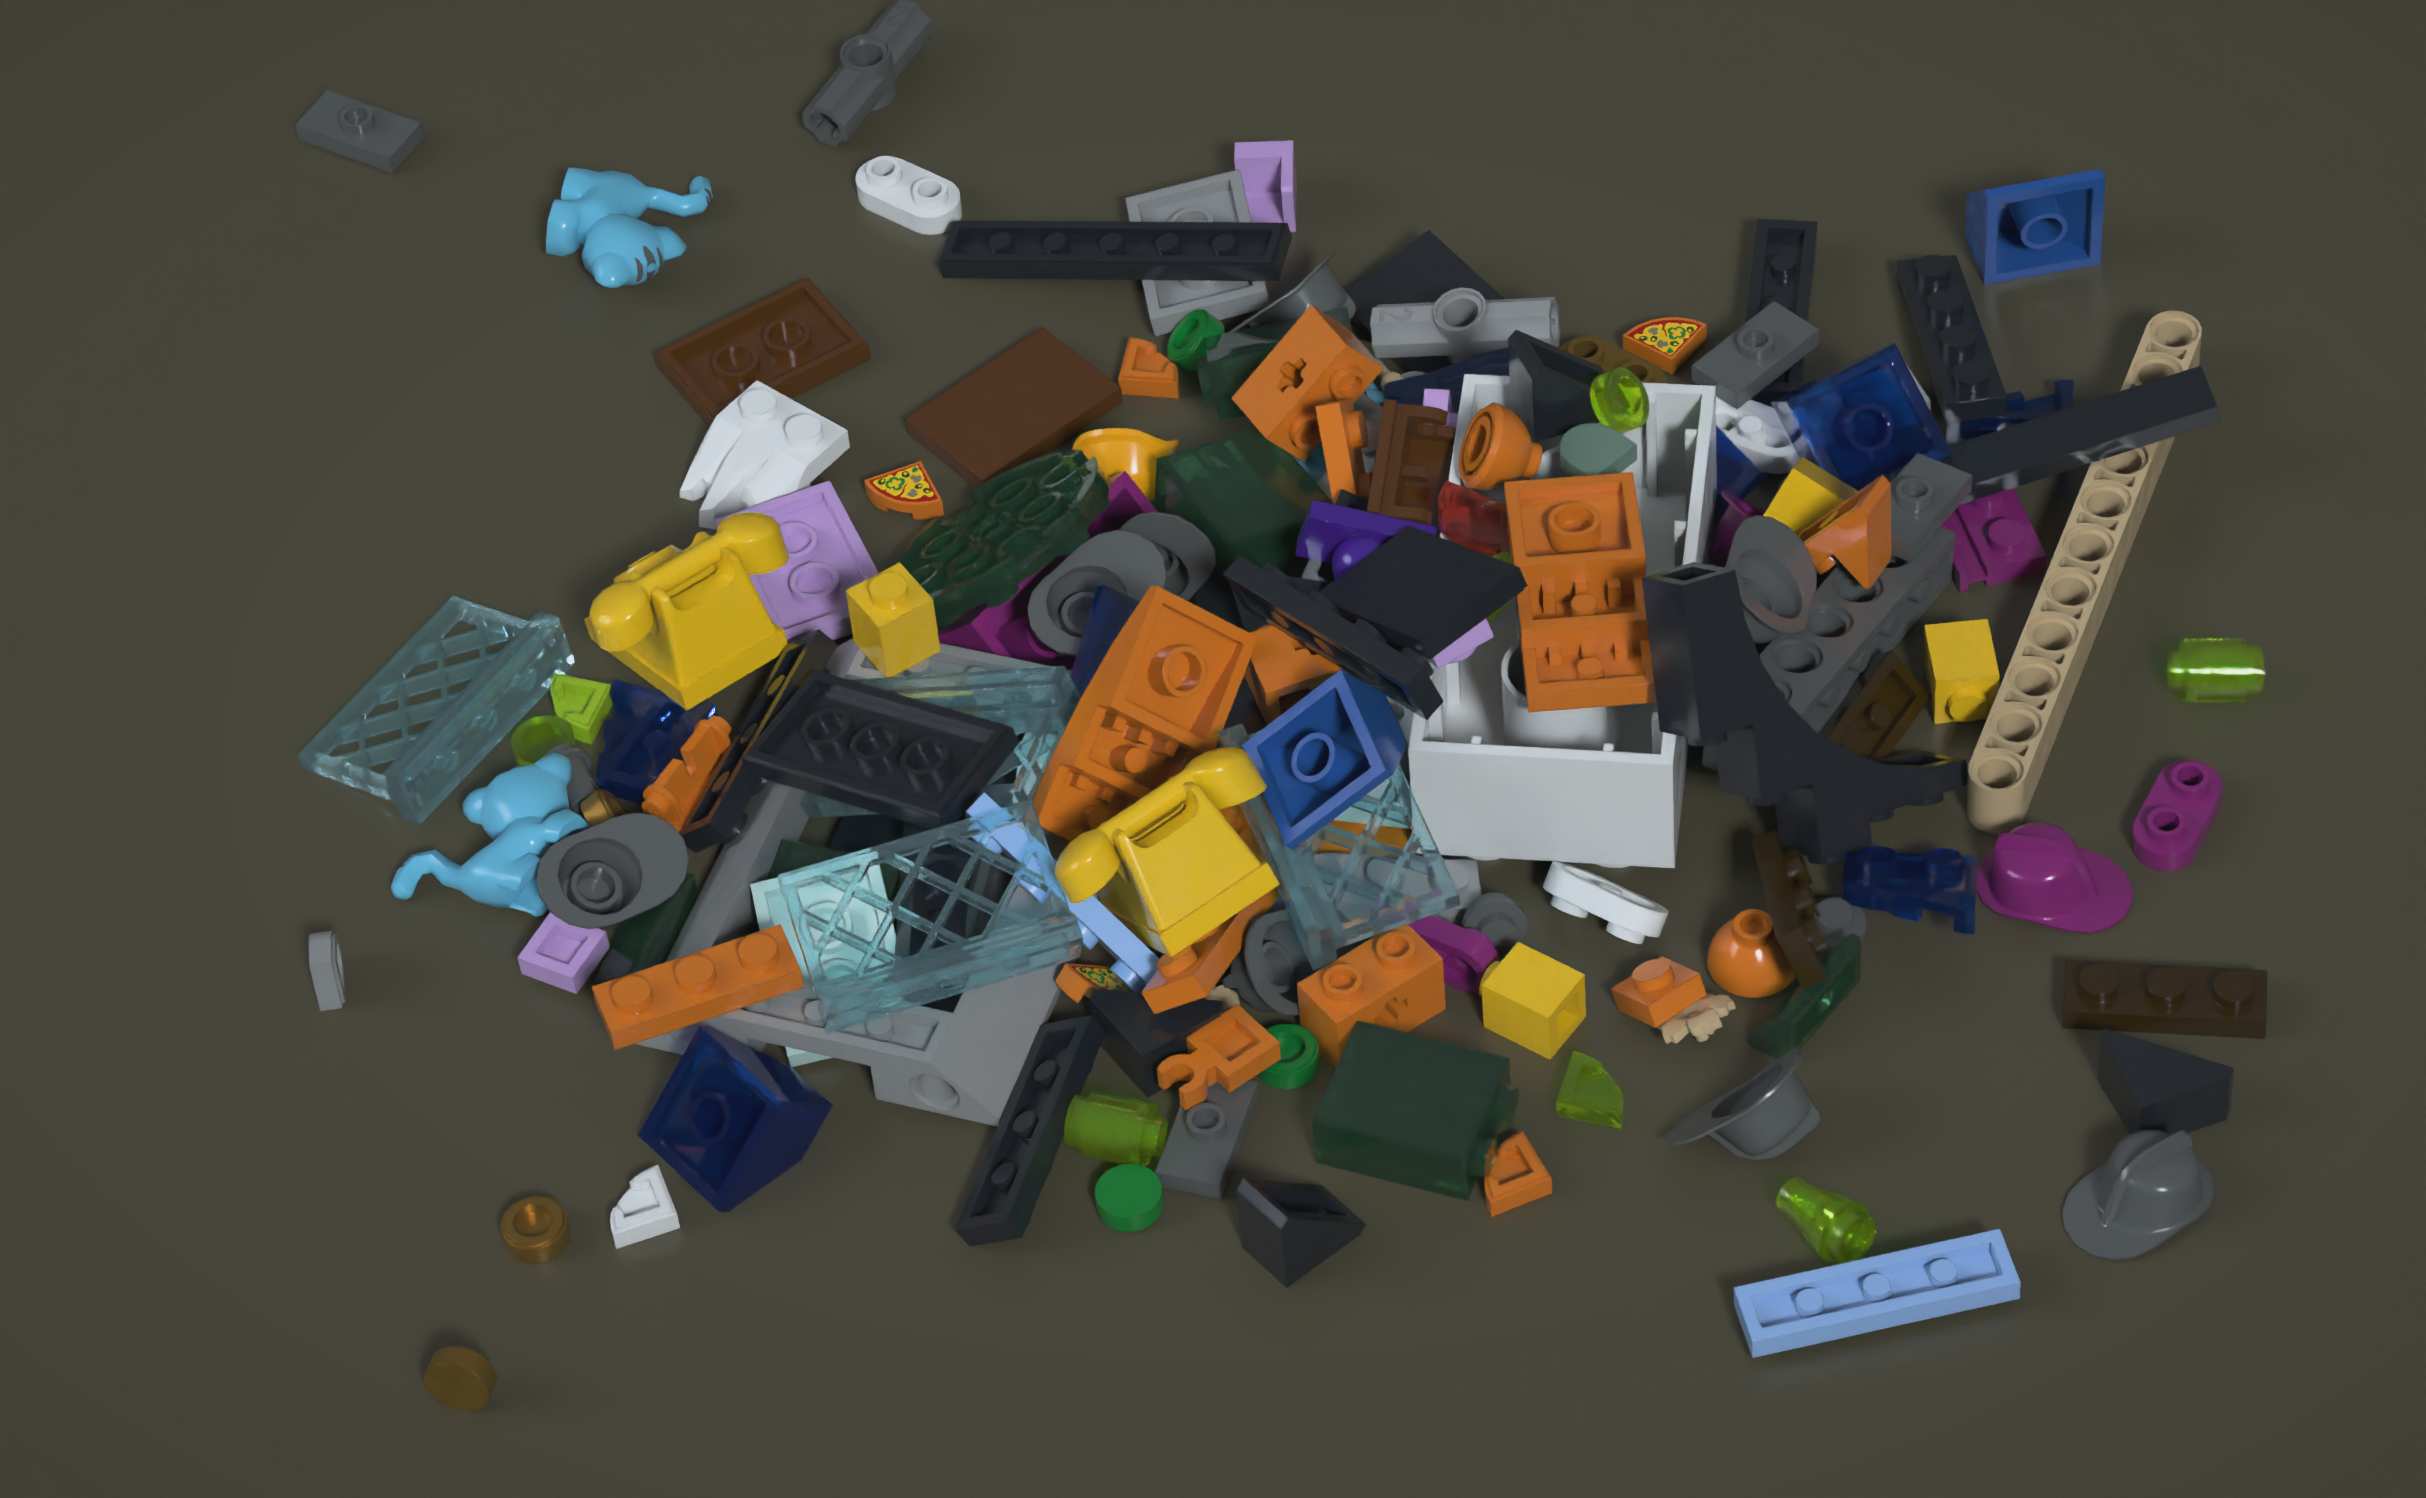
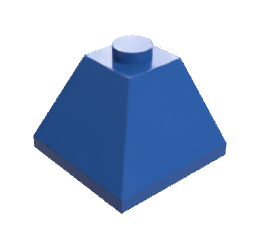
[1965,169,2105,285]
[1242,670,1408,850]

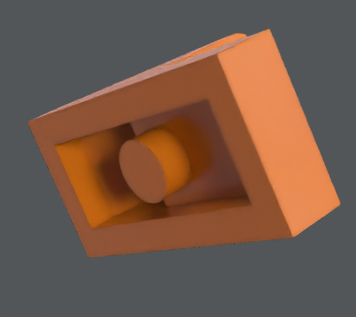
[1797,474,1892,589]

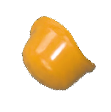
[1072,428,1179,502]

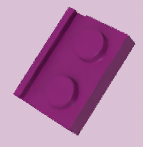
[1941,488,2047,593]

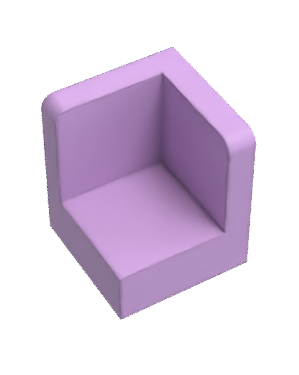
[1234,140,1297,232]

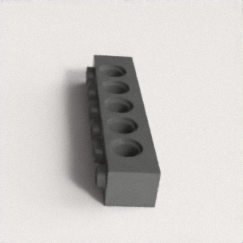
[1702,527,1956,771]

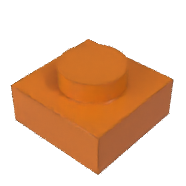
[1611,956,1707,1028]

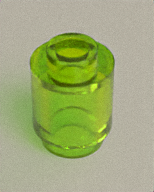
[2167,638,2264,703]
[1064,1091,1168,1167]

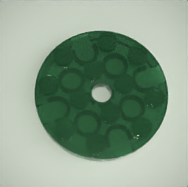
[890,450,1111,627]

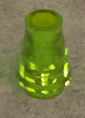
[1776,1177,1876,1264]

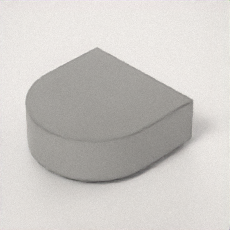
[309,930,346,1011]

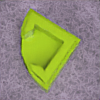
[550,673,615,745]

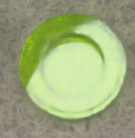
[1590,367,1649,434]
[511,715,576,766]

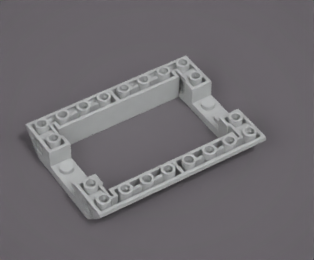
[636,638,1101,1127]

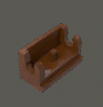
[1367,399,1456,537]

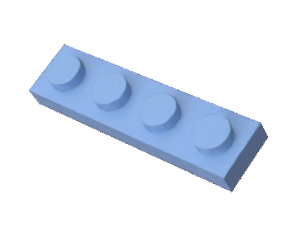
[965,792,1159,993]
[1733,1229,2021,1358]

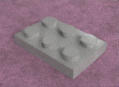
[1125,169,1270,336]

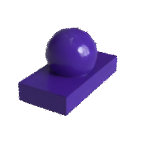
[1295,500,1436,579]

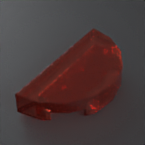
[1438,480,1511,563]

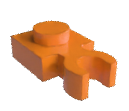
[1157,1004,1281,1110]

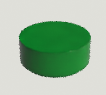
[1167,309,1224,372]
[1257,1023,1320,1090]
[1095,1164,1164,1232]

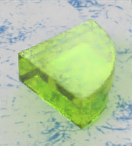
[1556,1051,1624,1129]

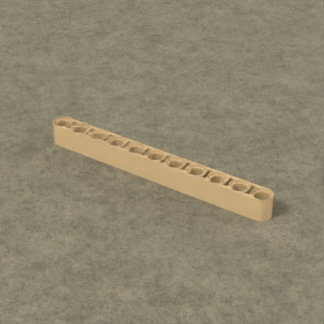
[1967,310,2202,834]

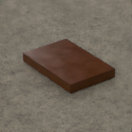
[654,278,871,428]
[905,327,1123,495]

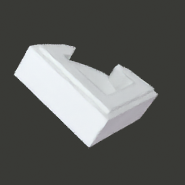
[610,1165,680,1249]

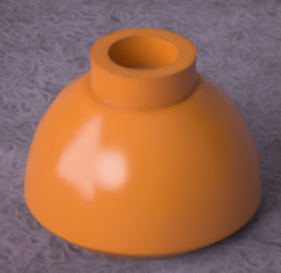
[1459,402,1542,491]
[1707,909,1796,998]

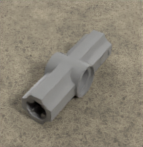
[1370,287,1560,368]

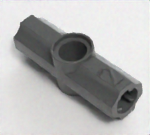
[803,0,934,147]

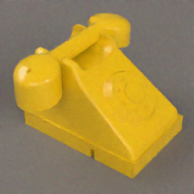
[584,511,789,711]
[1054,747,1280,957]

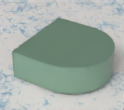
[1560,423,1637,477]

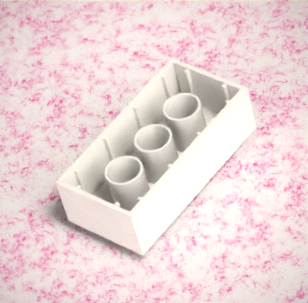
[1408,374,1717,868]

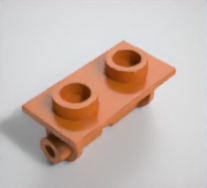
[642,715,731,833]

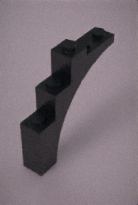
[1642,562,1968,864]

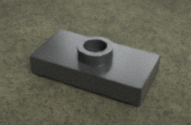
[295,90,424,173]
[1692,301,1820,409]
[1891,453,1973,562]
[1155,1080,1260,1199]

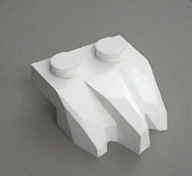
[680,380,850,530]

